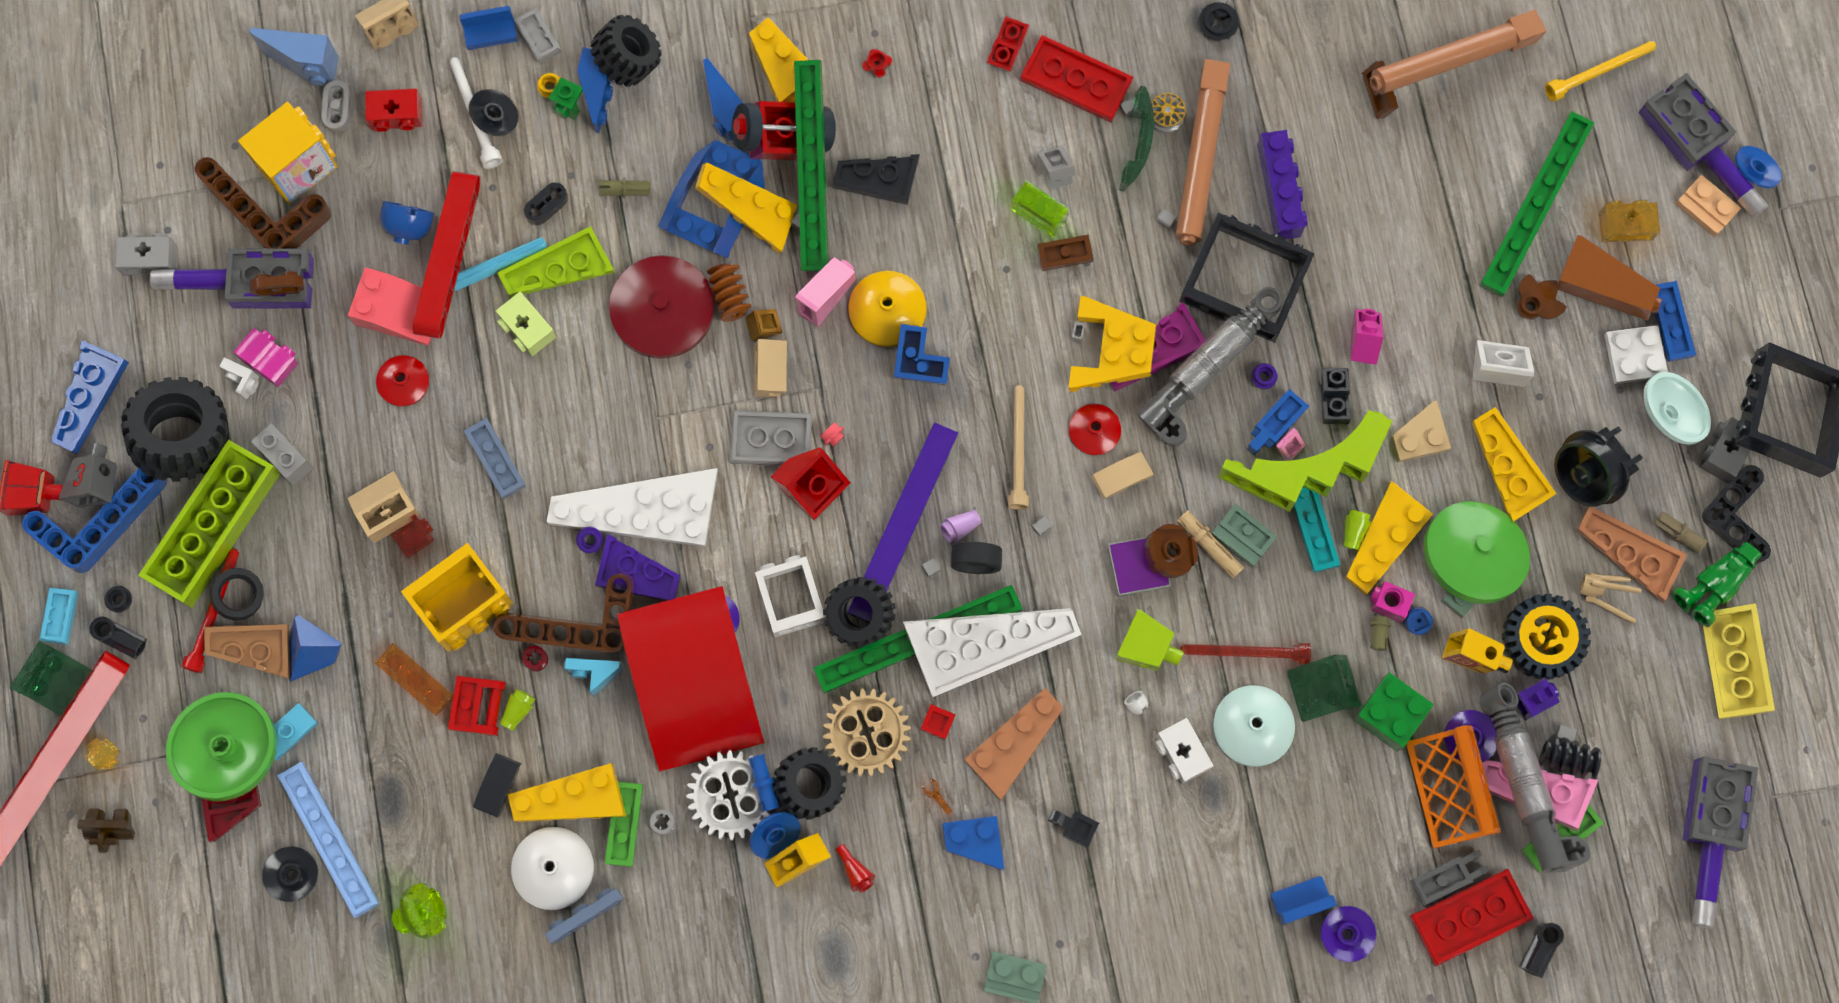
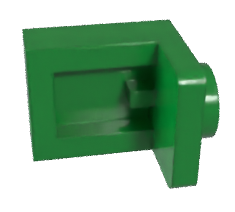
[548,77,583,120]

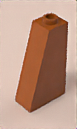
[1558,235,1662,321]

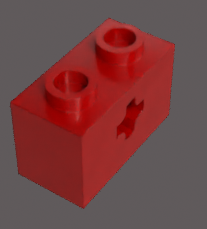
[365,88,422,132]

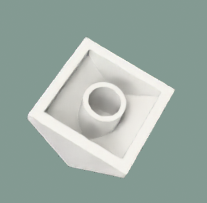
[1472,340,1535,387]

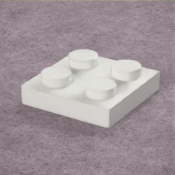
[1604,325,1668,384]

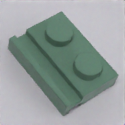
[1211,503,1278,568]
[983,951,1047,1003]

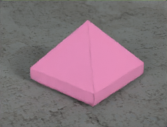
[1276,428,1306,461]

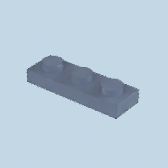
[464,418,526,500]
[545,888,625,945]

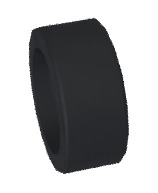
[951,542,1002,574]
[210,568,264,621]

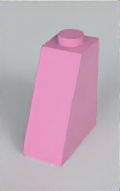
[795,257,856,328]

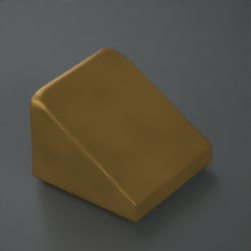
[746,309,783,341]

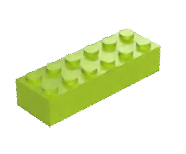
[138,440,281,608]

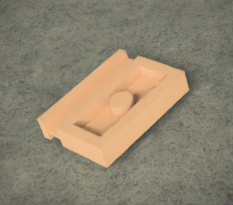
[1675,174,1741,237]

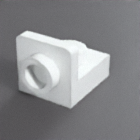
[219,358,259,400]

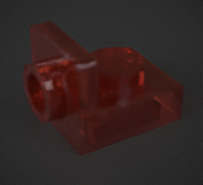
[392,514,434,559]

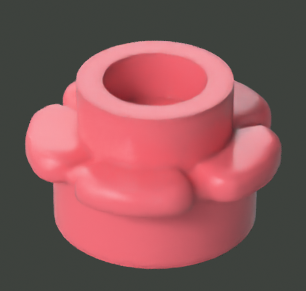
[820,422,844,447]

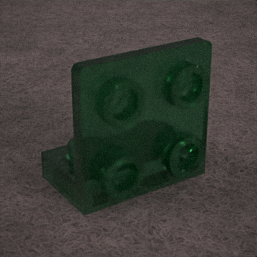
[10,641,92,716]
[1287,655,1362,722]

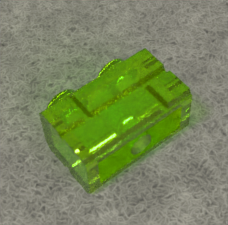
[1011,180,1069,238]

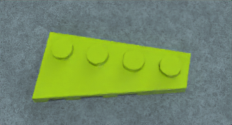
[497,226,615,298]

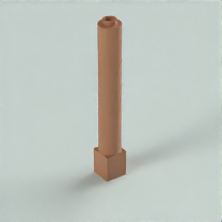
[1370,9,1547,94]
[1176,59,1230,246]

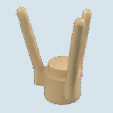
[1580,573,1642,623]

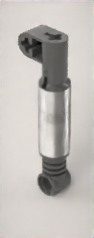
[1136,287,1282,447]
[1479,682,1590,873]

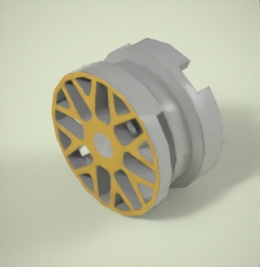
[1148,93,1186,134]

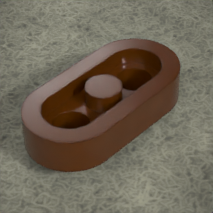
[250,271,304,296]

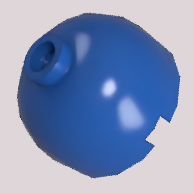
[380,201,434,245]

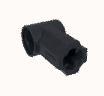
[89,617,148,660]
[1519,923,1564,978]

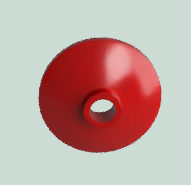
[376,355,429,407]
[1069,404,1121,455]

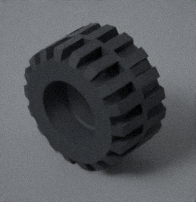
[591,15,662,87]
[823,577,896,647]
[772,747,846,820]

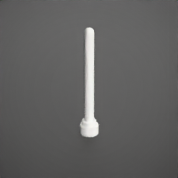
[450,57,503,169]

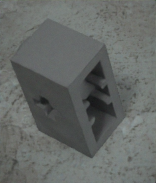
[1700,417,1751,483]

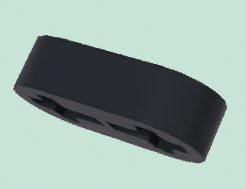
[524,182,568,226]

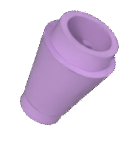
[940,510,981,543]

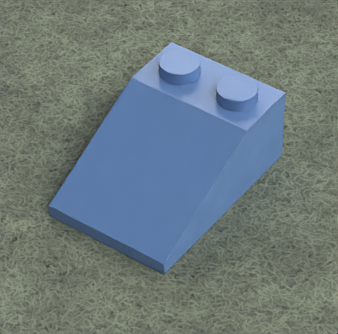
[250,28,339,86]

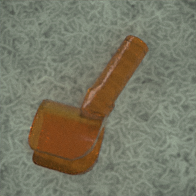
[922,779,953,815]

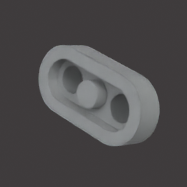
[321,80,351,132]

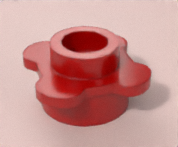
[862,49,892,78]

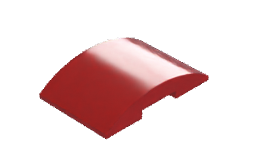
[617,586,765,772]

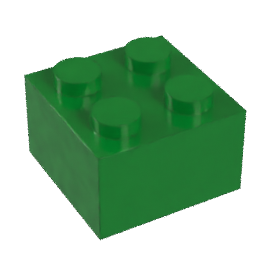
[1353,672,1434,752]

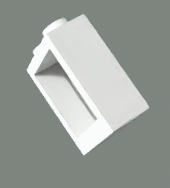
[755,555,826,638]

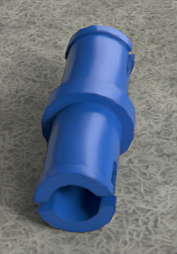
[747,754,779,812]

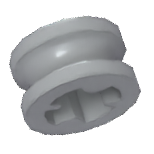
[650,810,675,835]

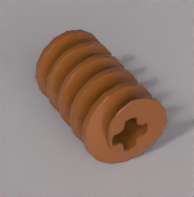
[707,264,752,322]

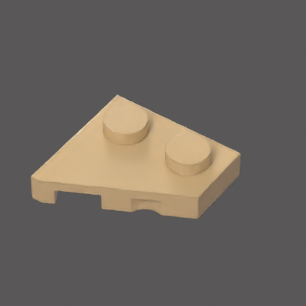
[1391,401,1451,463]

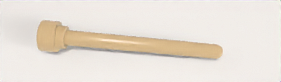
[1008,385,1029,510]

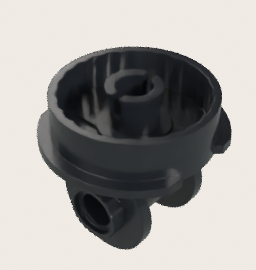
[1554,426,1643,507]

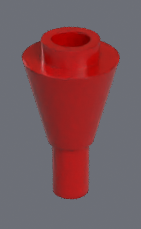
[835,844,875,893]

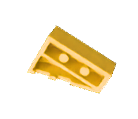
[749,17,808,102]

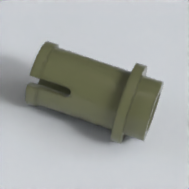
[1370,616,1392,651]

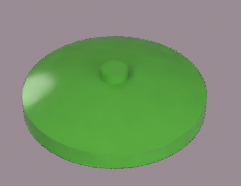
[1424,501,1530,604]
[166,692,277,801]

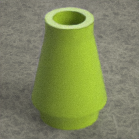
[1343,510,1371,550]
[500,689,535,731]

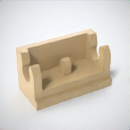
[754,339,787,397]

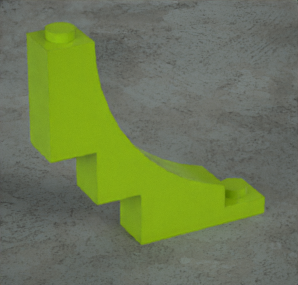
[1217,409,1392,512]

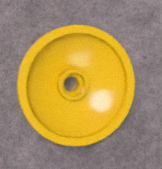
[848,271,927,347]

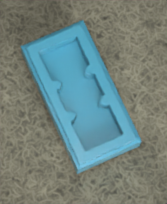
[39,588,79,645]
[274,703,319,761]

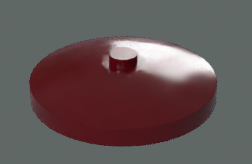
[609,256,714,359]

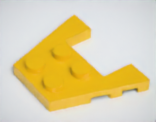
[1068,296,1156,392]

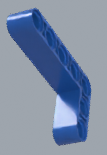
[22,467,167,573]

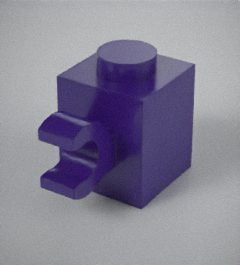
[1517,678,1560,721]

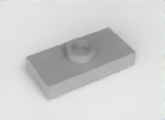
[514,8,561,64]

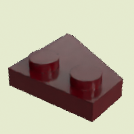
[202,785,261,843]

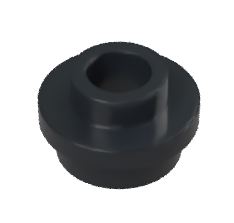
[104,586,132,613]

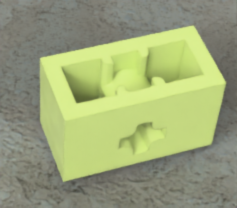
[496,292,556,357]

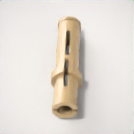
[1176,510,1245,579]

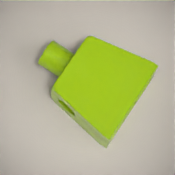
[1115,609,1184,671]

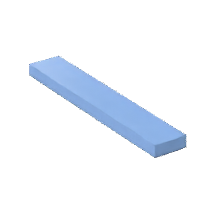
[277,762,380,918]

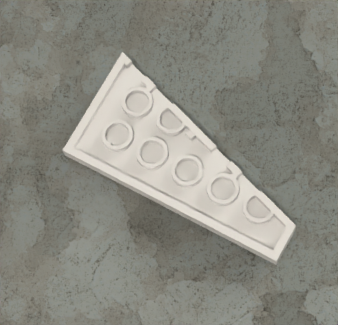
[547,468,718,547]
[903,608,1082,697]

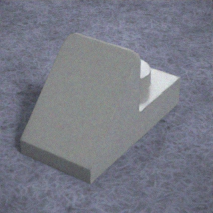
[1038,146,1076,189]

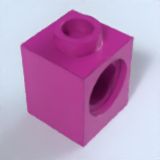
[1370,581,1415,623]

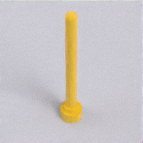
[1545,41,1656,102]

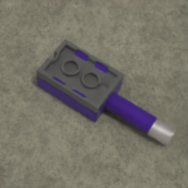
[1638,73,1768,218]
[150,249,314,309]
[1682,756,1758,929]

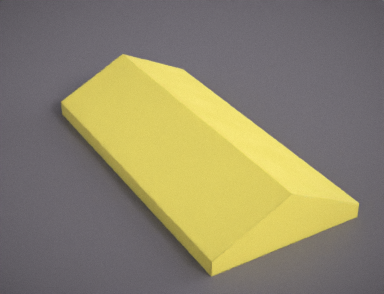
[1703,603,1775,719]

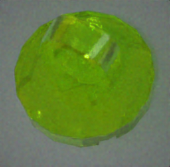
[392,883,447,939]

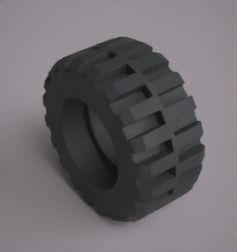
[121,377,230,482]

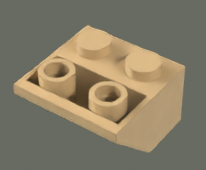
[355,0,419,50]
[348,471,421,543]

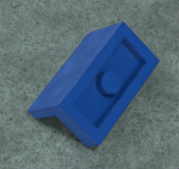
[459,6,518,50]
[1271,876,1337,925]

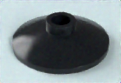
[468,89,519,136]
[262,846,318,902]

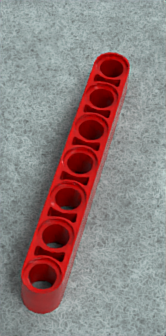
[413,171,481,339]

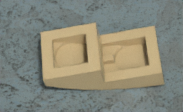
[1091,452,1154,500]

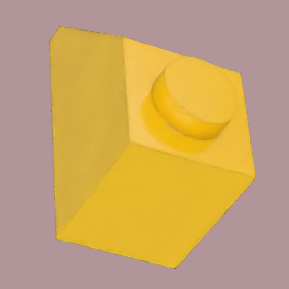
[764,833,831,888]

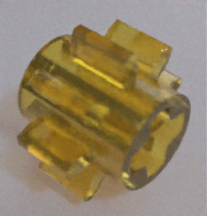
[85,737,120,771]

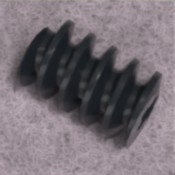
[1539,734,1601,779]

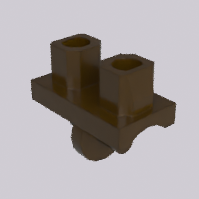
[77,808,135,853]

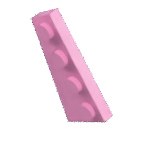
[1483,760,1598,831]

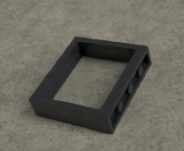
[1179,212,1315,343]
[1735,342,1839,478]

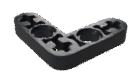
[1702,465,1771,564]

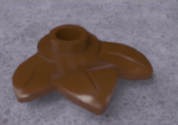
[1517,274,1567,320]

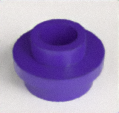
[1251,363,1278,390]
[576,527,603,553]

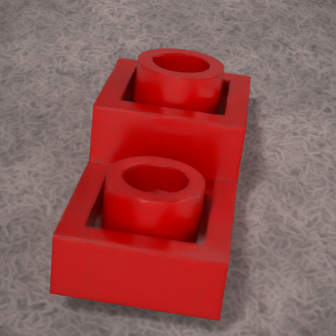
[987,16,1030,72]

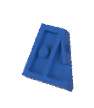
[942,816,1004,870]

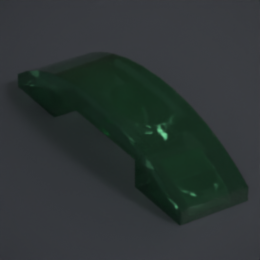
[1119,86,1154,192]

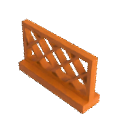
[1406,725,1501,848]

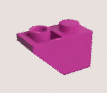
[1350,309,1383,365]

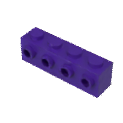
[1257,130,1308,239]

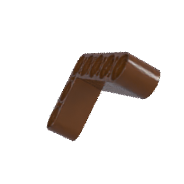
[195,157,331,249]
[493,572,635,652]

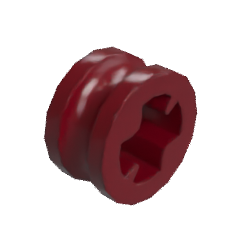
[522,645,549,672]

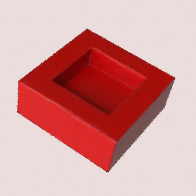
[920,704,956,741]

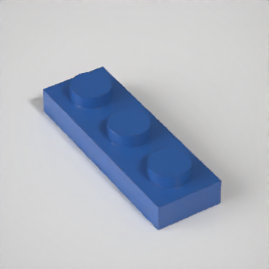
[1655,281,1696,362]

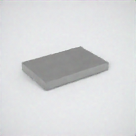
[730,410,813,466]

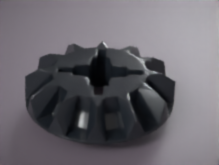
[1198,2,1239,42]

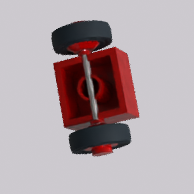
[732,101,836,160]

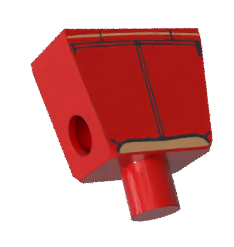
[0,460,63,516]

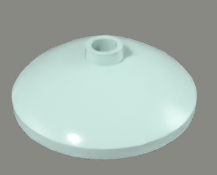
[1644,372,1711,445]
[1213,685,1295,767]

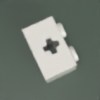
[1155,718,1213,784]

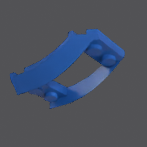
[658,140,765,258]

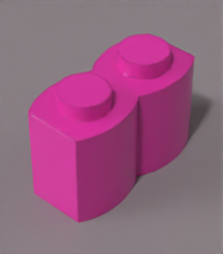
[233,328,298,387]

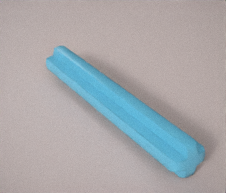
[454,237,548,291]

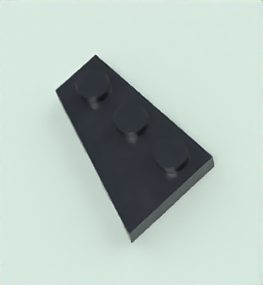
[832,154,920,205]

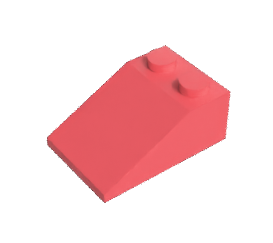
[348,267,432,346]

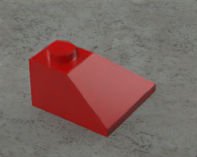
[770,447,851,520]

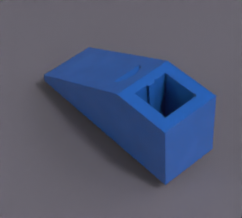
[577,47,613,133]

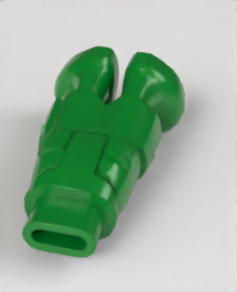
[1672,542,1762,627]

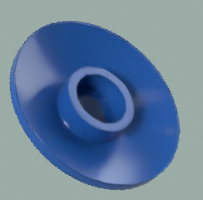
[1735,146,1782,188]
[750,812,801,858]

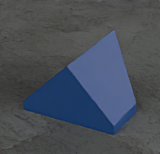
[289,615,342,682]

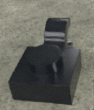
[1048,810,1099,848]

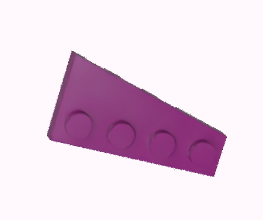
[1109,302,1206,392]

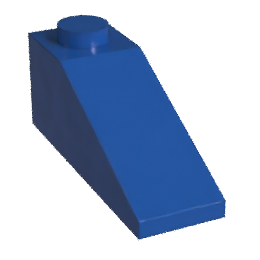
[703,58,743,142]

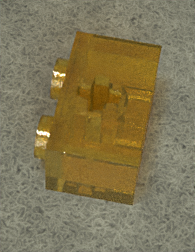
[1598,200,1661,243]

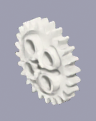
[686,751,770,840]

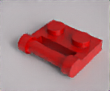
[448,676,506,737]

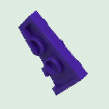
[595,533,681,601]

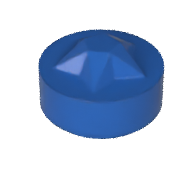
[1405,607,1433,635]

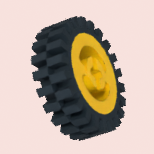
[1502,594,1591,680]

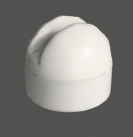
[1124,691,1148,715]

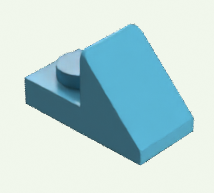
[565,658,623,696]

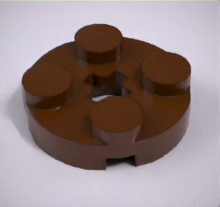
[1145,524,1198,578]

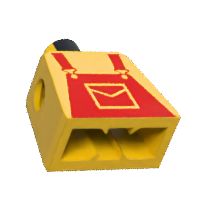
[1441,628,1513,674]

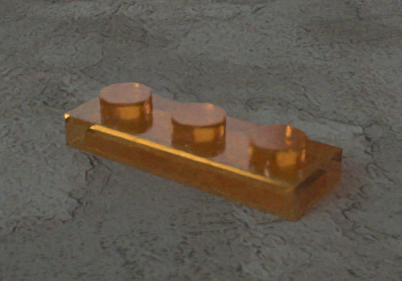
[375,643,453,717]

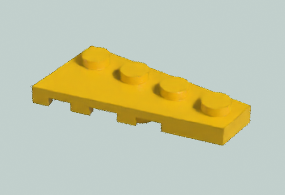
[1472,407,1557,522]
[1345,481,1433,595]

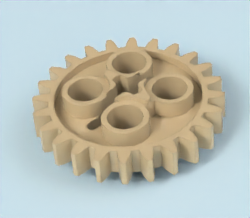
[823,688,911,778]

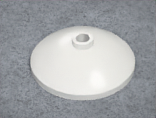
[511,827,594,910]

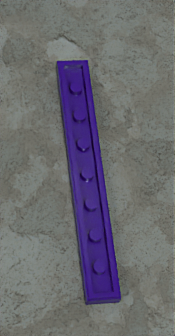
[847,422,958,623]

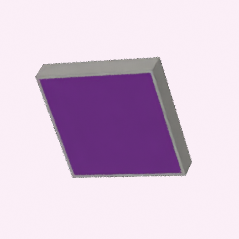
[1107,537,1171,597]

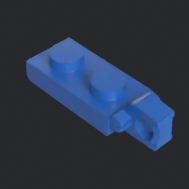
[1247,389,1309,456]

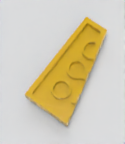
[695,162,797,253]
[508,763,626,822]

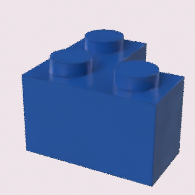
[893,324,950,386]

